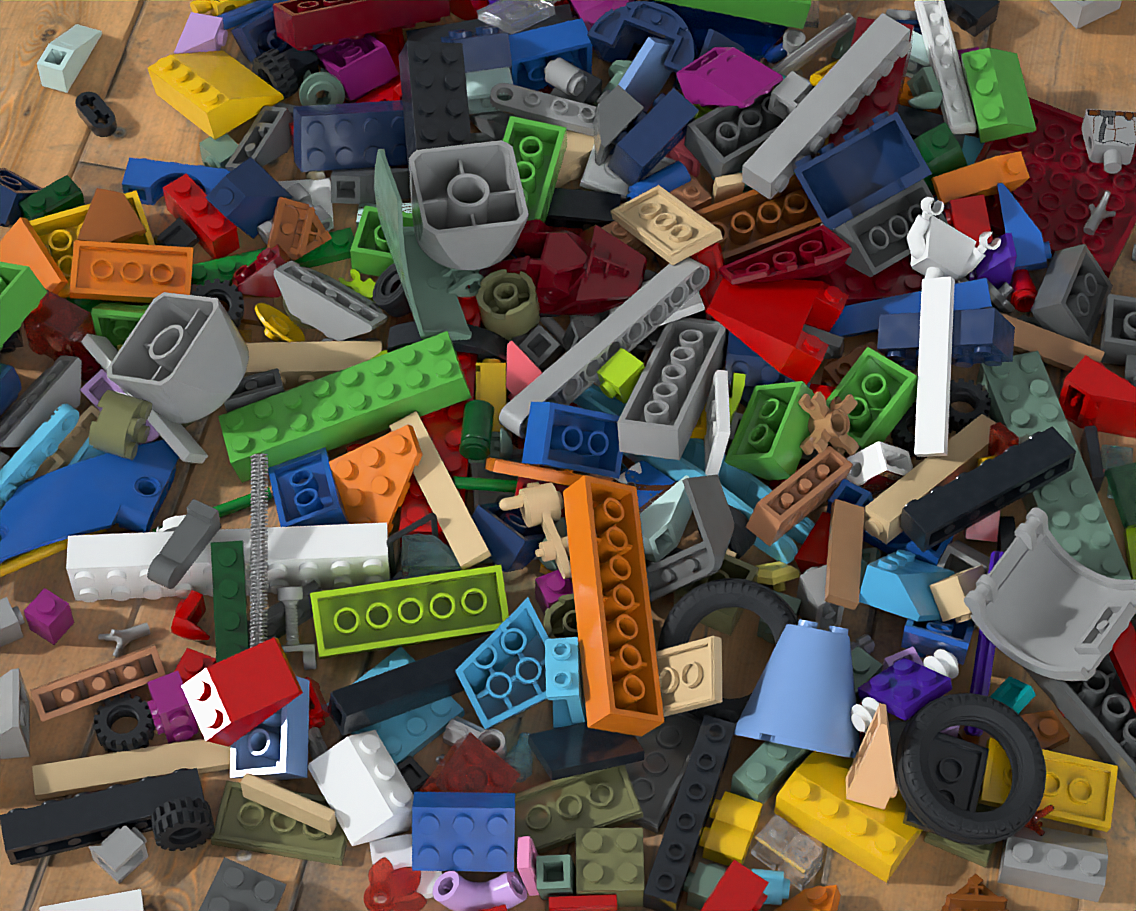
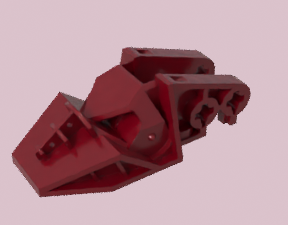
[479,219,648,316]

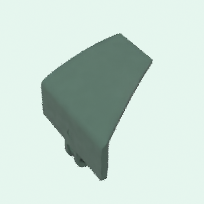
[374,149,484,341]

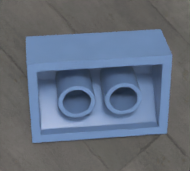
[230,676,310,780]

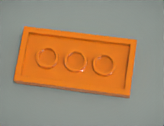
[69,240,194,303]

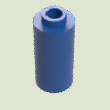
[626,161,691,201]

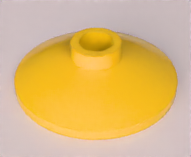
[255,303,305,342]

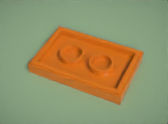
[0,217,68,323]
[484,457,584,486]

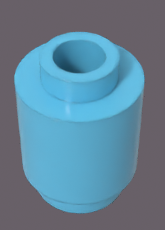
[752,869,790,905]

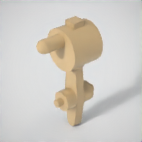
[499,482,572,579]

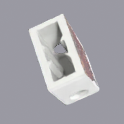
[846,441,913,495]

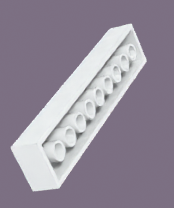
[66,523,391,602]

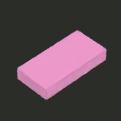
[517,836,539,896]

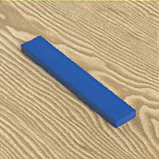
[829,278,992,338]

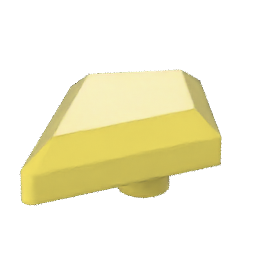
[755,561,800,592]

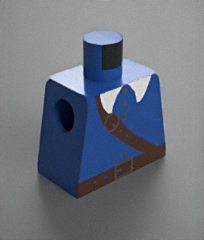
[612,461,676,513]

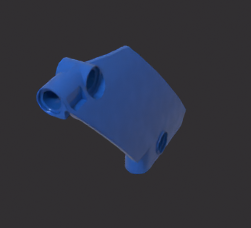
[0,440,179,564]

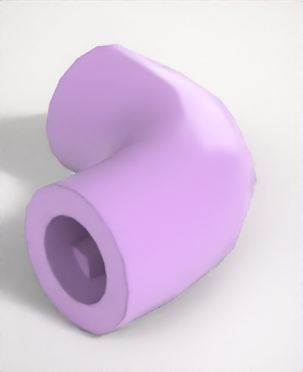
[432,871,527,911]

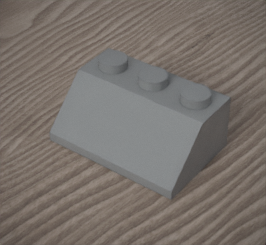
[998,824,1108,902]

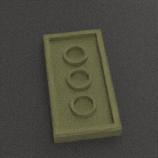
[514,765,644,857]
[211,781,348,866]

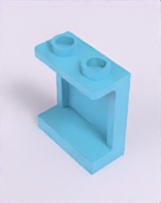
[545,637,587,729]

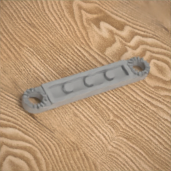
[490,83,596,137]

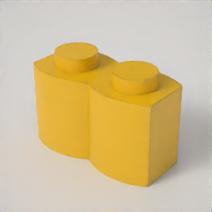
[699,791,763,866]

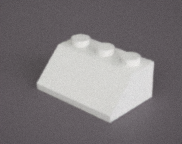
[308,730,414,846]

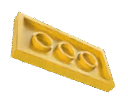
[978,737,1118,832]

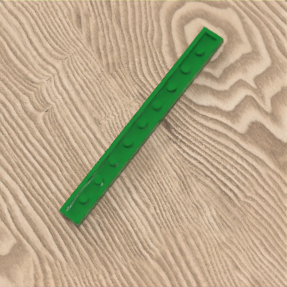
[67,227,354,324]

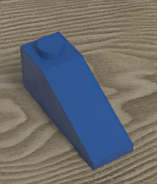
[997,183,1052,273]

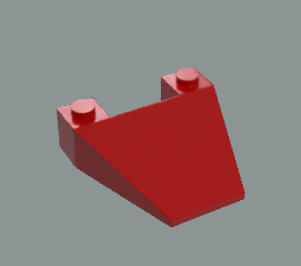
[706,277,849,385]

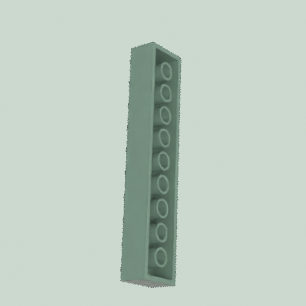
[976,351,1136,620]

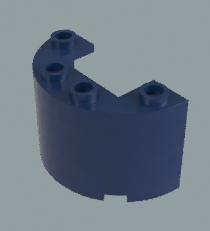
[587,1,700,92]
[793,111,932,230]

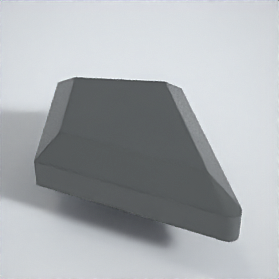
[988,281,1015,313]

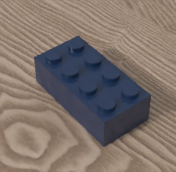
[293,100,408,172]
[877,308,1015,370]

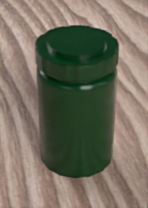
[459,400,494,461]

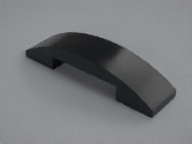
[387,321,509,366]

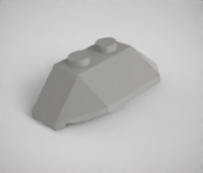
[274,261,388,341]
[0,356,82,447]

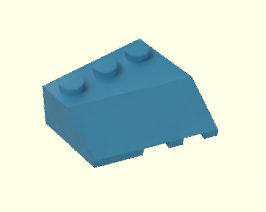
[859,550,955,622]
[455,597,549,730]

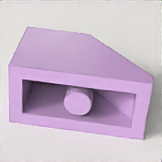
[174,12,228,54]

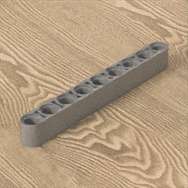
[499,257,710,439]

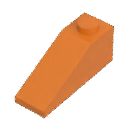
[931,151,1030,205]

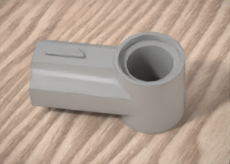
[443,716,508,770]

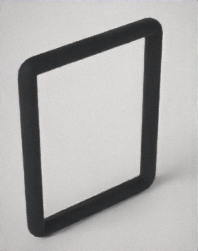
[386,513,440,578]

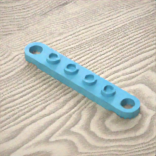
[0,404,79,509]

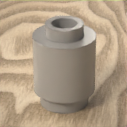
[544,57,587,96]

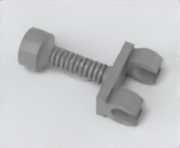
[277,586,317,670]

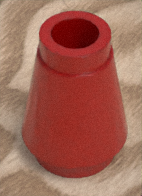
[1010,269,1038,312]

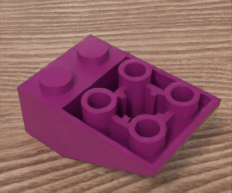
[676,47,783,108]

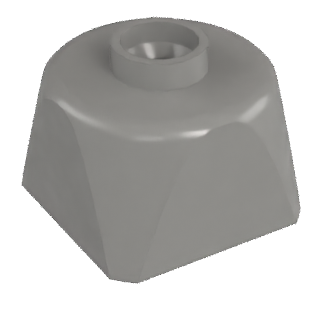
[409,140,529,270]
[107,292,249,423]

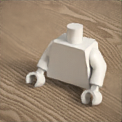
[907,197,1001,281]

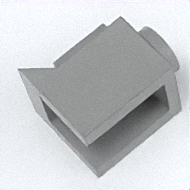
[89,825,149,884]

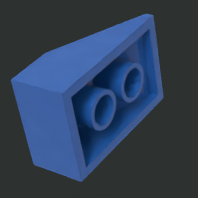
[268,447,349,527]
[901,616,975,665]

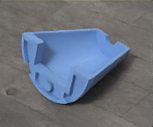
[734,619,861,758]

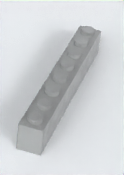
[742,13,911,200]

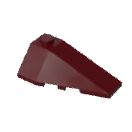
[718,225,852,285]

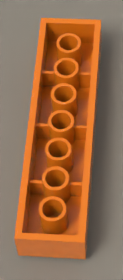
[563,475,664,737]

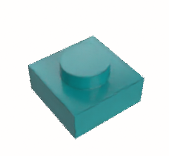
[990,676,1036,714]

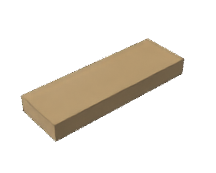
[240,773,337,835]

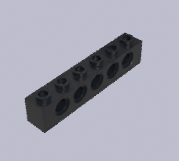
[643,715,736,911]

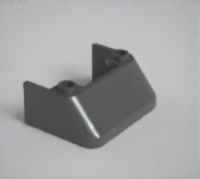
[645,474,734,602]

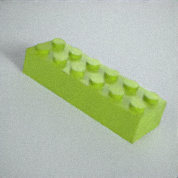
[310,565,509,659]

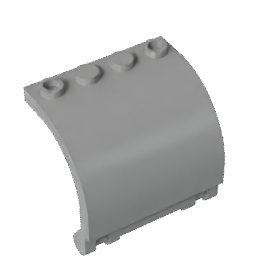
[964,507,1136,681]

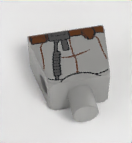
[1081,109,1136,173]

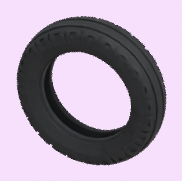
[658,578,799,724]
[895,693,1046,845]

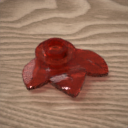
[363,857,427,911]

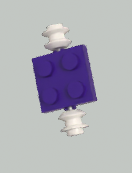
[851,649,959,733]

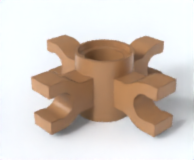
[798,391,860,455]

